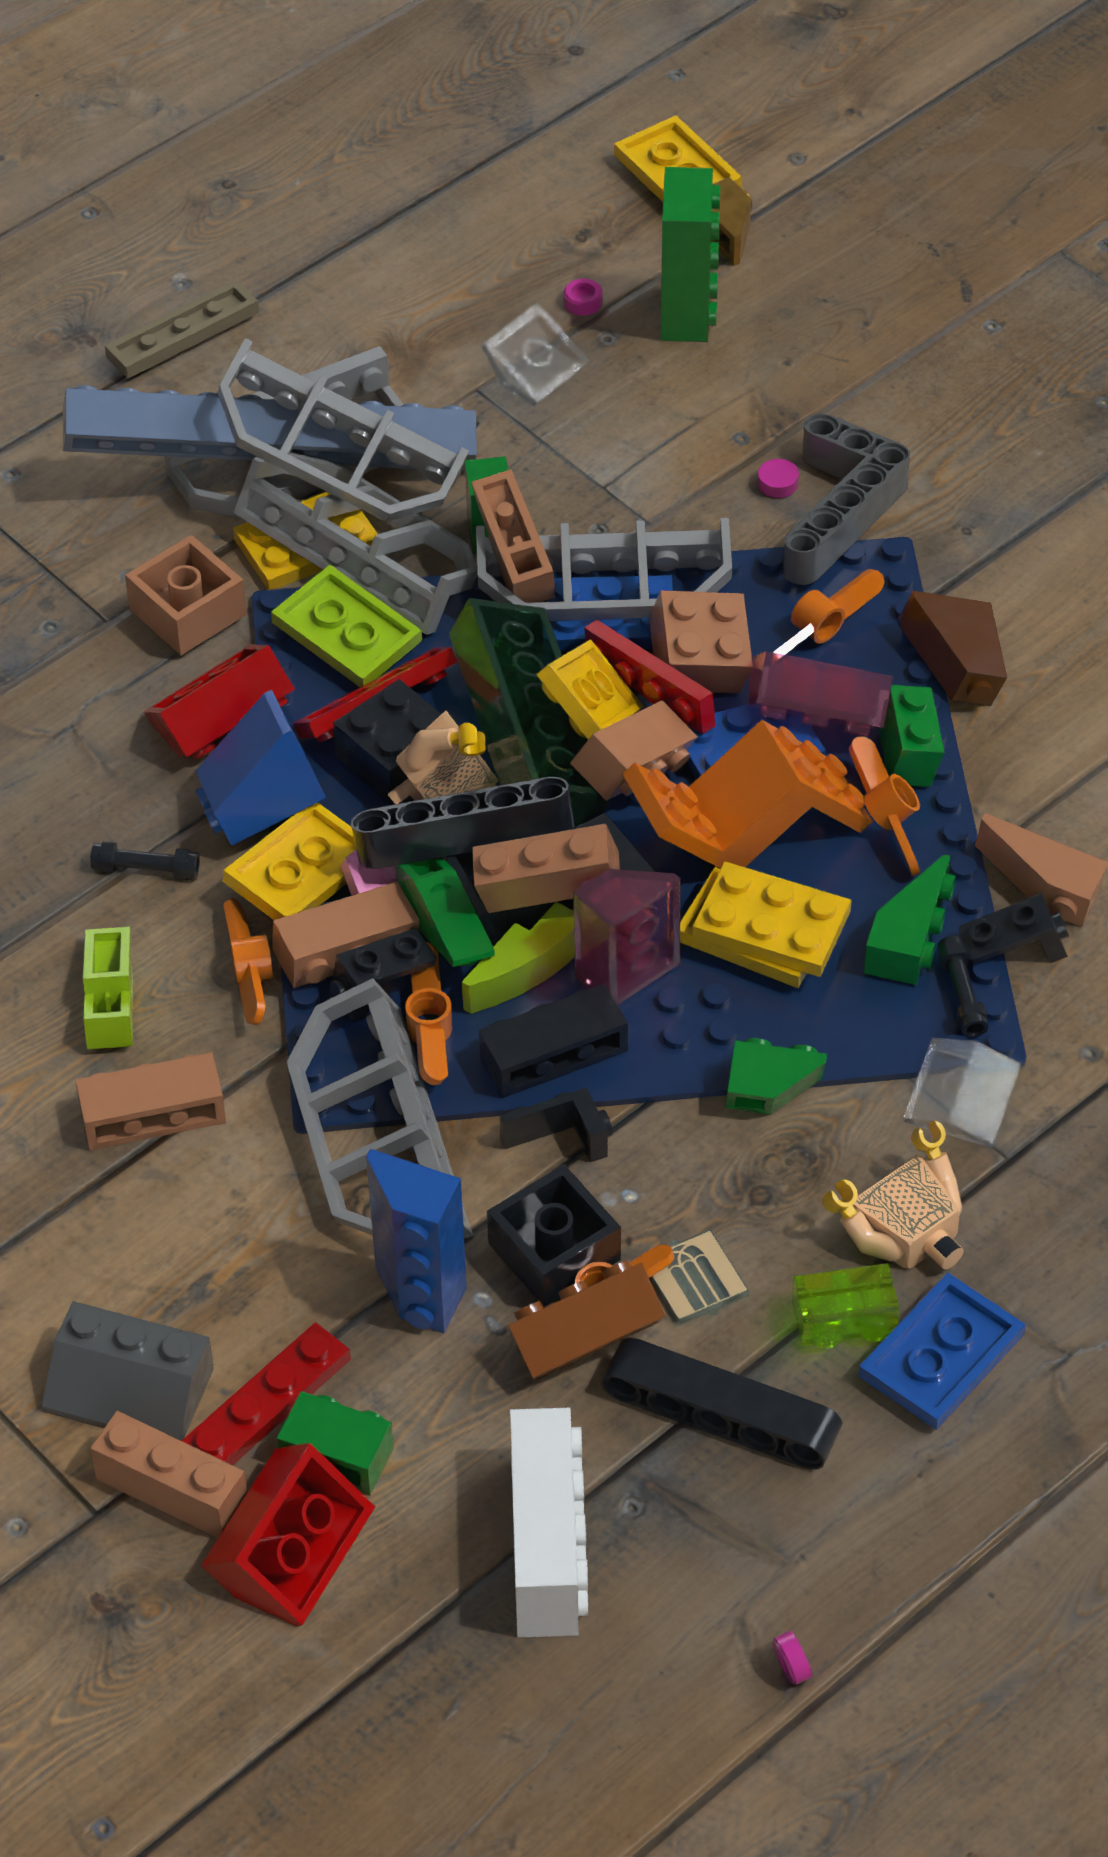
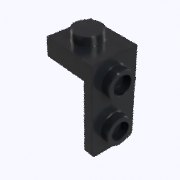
[959,893,1069,964]
[329,929,436,1022]
[500,1087,613,1162]

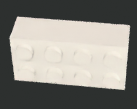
[510,1408,588,1638]

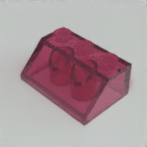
[749,651,893,736]
[573,869,680,1005]

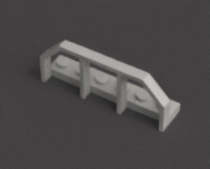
[218,338,469,522]
[164,346,403,519]
[234,452,478,635]
[476,518,732,622]
[286,979,473,1239]

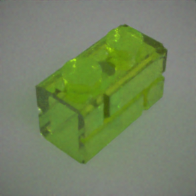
[791,1263,900,1348]

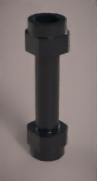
[90,841,200,880]
[937,936,989,1038]

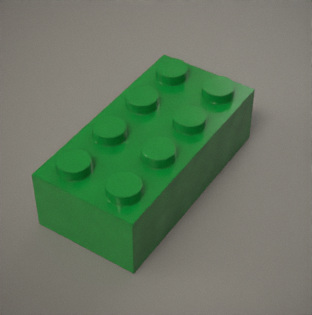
[661,167,721,342]

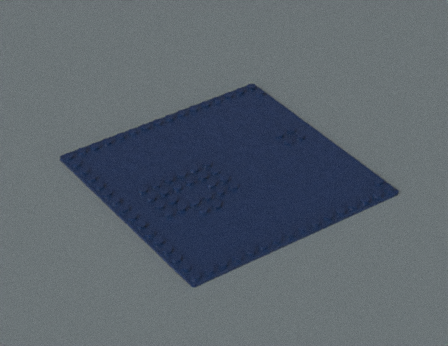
[252,537,1027,1134]

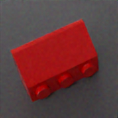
[143,645,295,760]
[201,1443,375,1626]

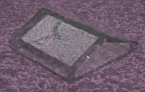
[481,303,590,406]
[903,1038,1020,1148]

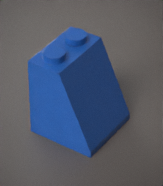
[195,690,326,846]

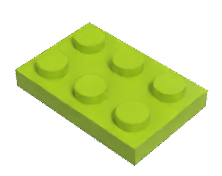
[271,565,422,687]

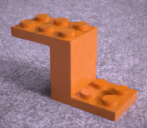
[622,720,873,868]

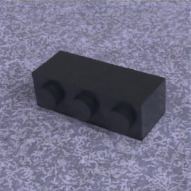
[479,983,628,1098]

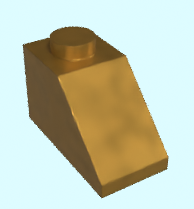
[711,177,753,266]

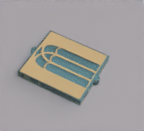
[650,1229,749,1326]

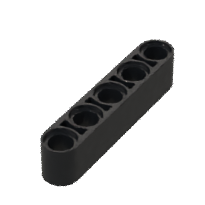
[351,777,575,869]
[601,1338,842,1469]

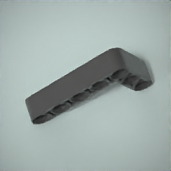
[783,414,910,585]

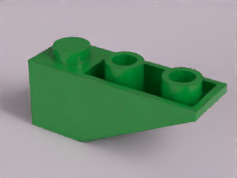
[864,854,956,985]
[396,857,495,967]

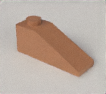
[471,469,555,603]
[975,813,1108,927]

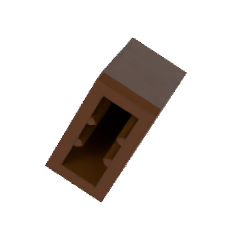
[898,591,1007,706]

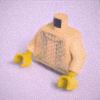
[388,711,518,805]
[822,1121,964,1270]

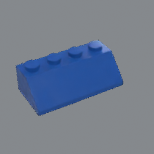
[366,1149,467,1333]

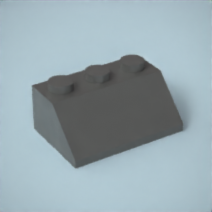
[42,1301,214,1441]

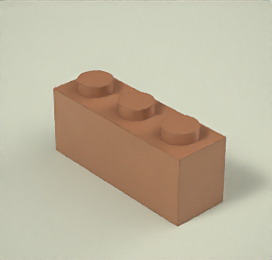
[570,700,698,801]
[473,824,621,913]
[272,881,420,988]
[75,1052,226,1151]
[90,1411,248,1538]

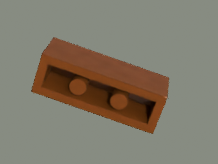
[508,1260,666,1381]

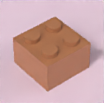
[125,534,247,655]
[649,590,753,693]

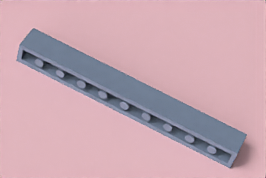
[63,385,477,472]

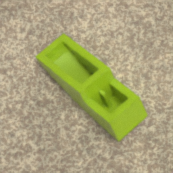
[462,902,587,1014]
[83,927,133,1049]

